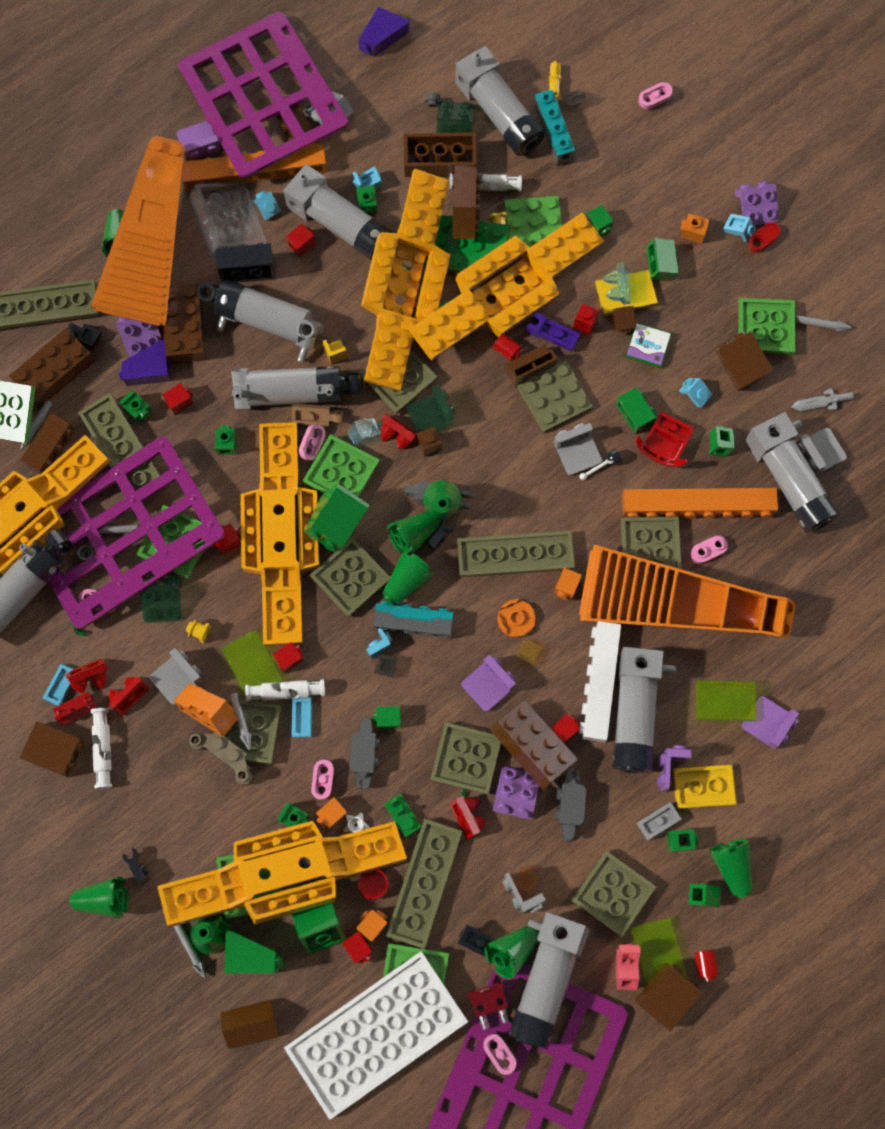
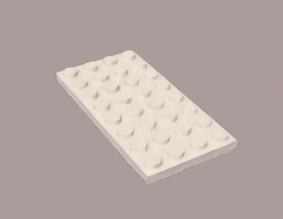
[284,951,468,1119]

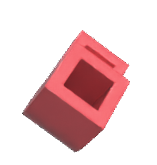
[616,944,640,990]

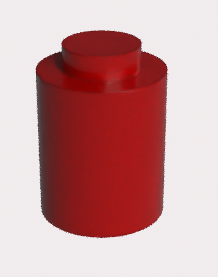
[493,334,522,361]
[694,950,719,981]

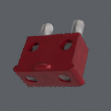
[467,981,509,1030]

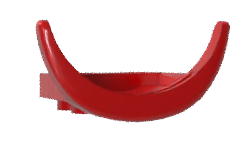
[635,412,694,468]

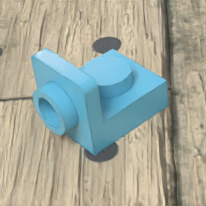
[723,214,755,242]
[366,628,392,659]

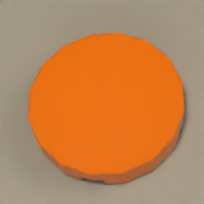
[497,599,536,638]

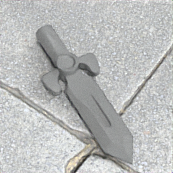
[791,389,854,411]

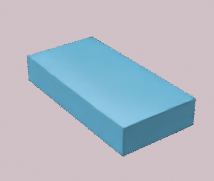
[42,664,74,706]
[292,698,312,738]

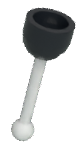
[579,449,622,480]

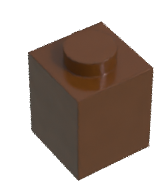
[612,306,636,334]
[417,427,441,457]

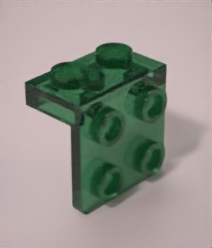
[436,100,475,133]
[406,384,456,433]
[140,575,182,623]

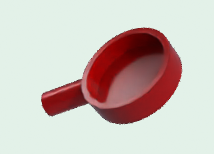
[358,868,388,900]

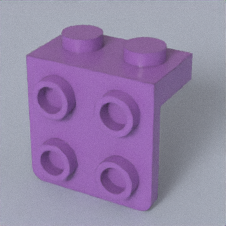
[176,121,221,161]
[735,181,779,226]
[116,317,162,357]
[461,655,516,712]
[742,696,799,749]
[657,746,691,792]
[493,767,539,820]

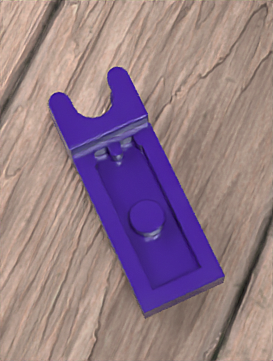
[526,312,580,352]

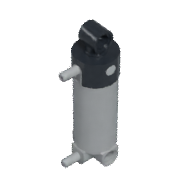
[198,279,324,362]
[231,366,363,409]
[0,529,73,637]

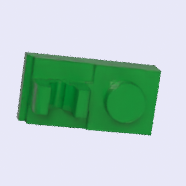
[384,793,422,838]

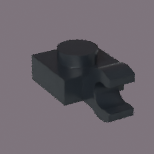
[67,322,102,349]
[428,518,455,552]
[122,848,150,884]

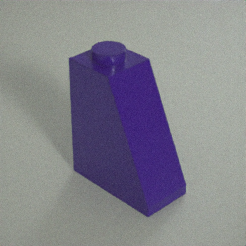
[358,7,409,57]
[119,340,171,386]

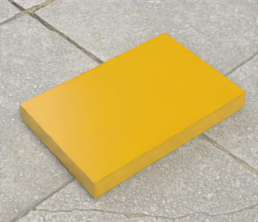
[595,270,658,316]
[672,765,737,809]

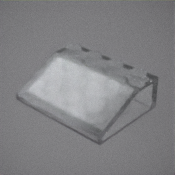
[189,182,266,259]

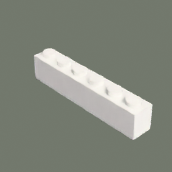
[579,621,621,743]

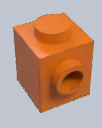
[680,214,709,244]
[356,909,388,942]

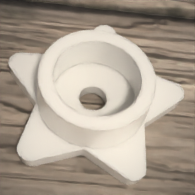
[344,813,369,833]

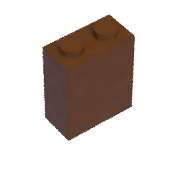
[716,331,773,390]
[20,721,84,778]
[635,962,702,1032]

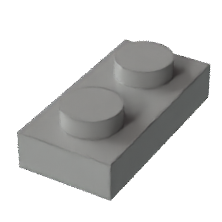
[636,802,681,840]

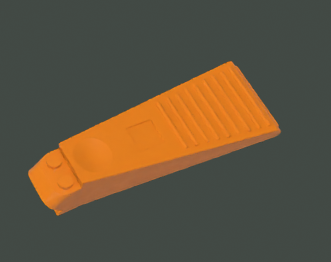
[91,136,186,326]
[579,545,795,638]

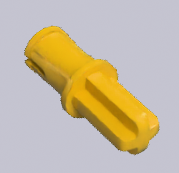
[548,61,562,97]

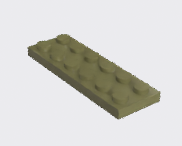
[0,279,99,329]
[78,393,160,491]
[457,531,575,577]
[386,819,462,949]

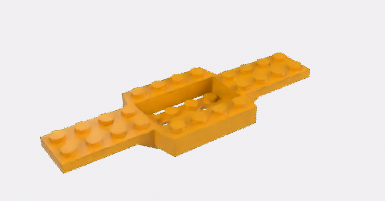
[361,169,450,391]
[409,212,604,360]
[241,422,320,646]
[0,435,110,575]
[158,821,407,928]

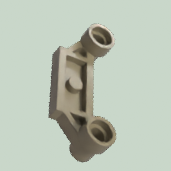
[189,732,252,785]

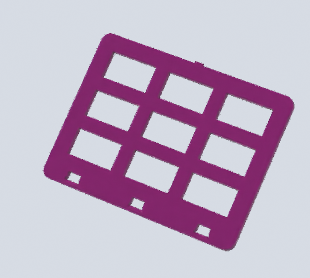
[178,12,348,178]
[21,437,225,629]
[429,963,627,1129]

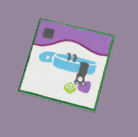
[625,323,672,368]

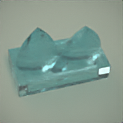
[602,263,630,305]

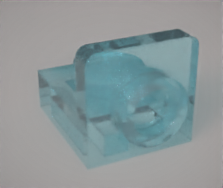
[348,417,381,446]

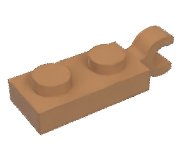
[292,404,343,426]

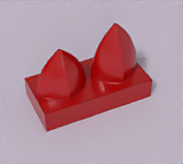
[380,414,417,449]
[64,659,108,693]
[109,676,150,716]
[449,796,486,840]

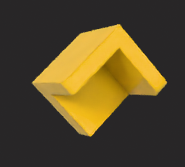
[323,339,348,365]

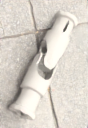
[449,173,522,192]
[245,679,325,702]
[91,708,112,789]

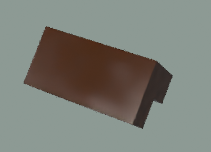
[504,344,557,388]
[221,1000,279,1049]

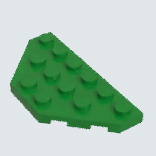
[401,210,510,273]

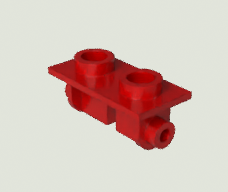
[53,691,97,726]

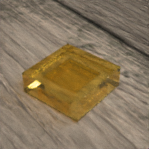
[516,639,542,665]

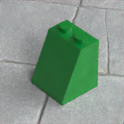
[303,484,369,552]
[292,902,347,955]
[224,930,283,973]

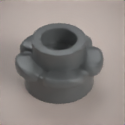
[424,93,442,107]
[77,545,96,563]

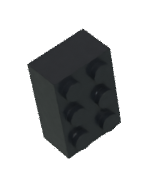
[216,242,277,283]

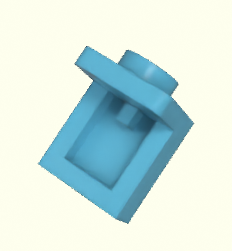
[353,166,384,188]
[253,190,281,220]
[679,378,713,407]

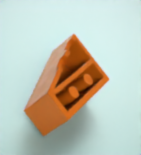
[174,683,238,737]

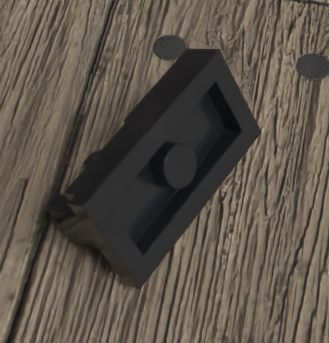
[458,924,496,957]

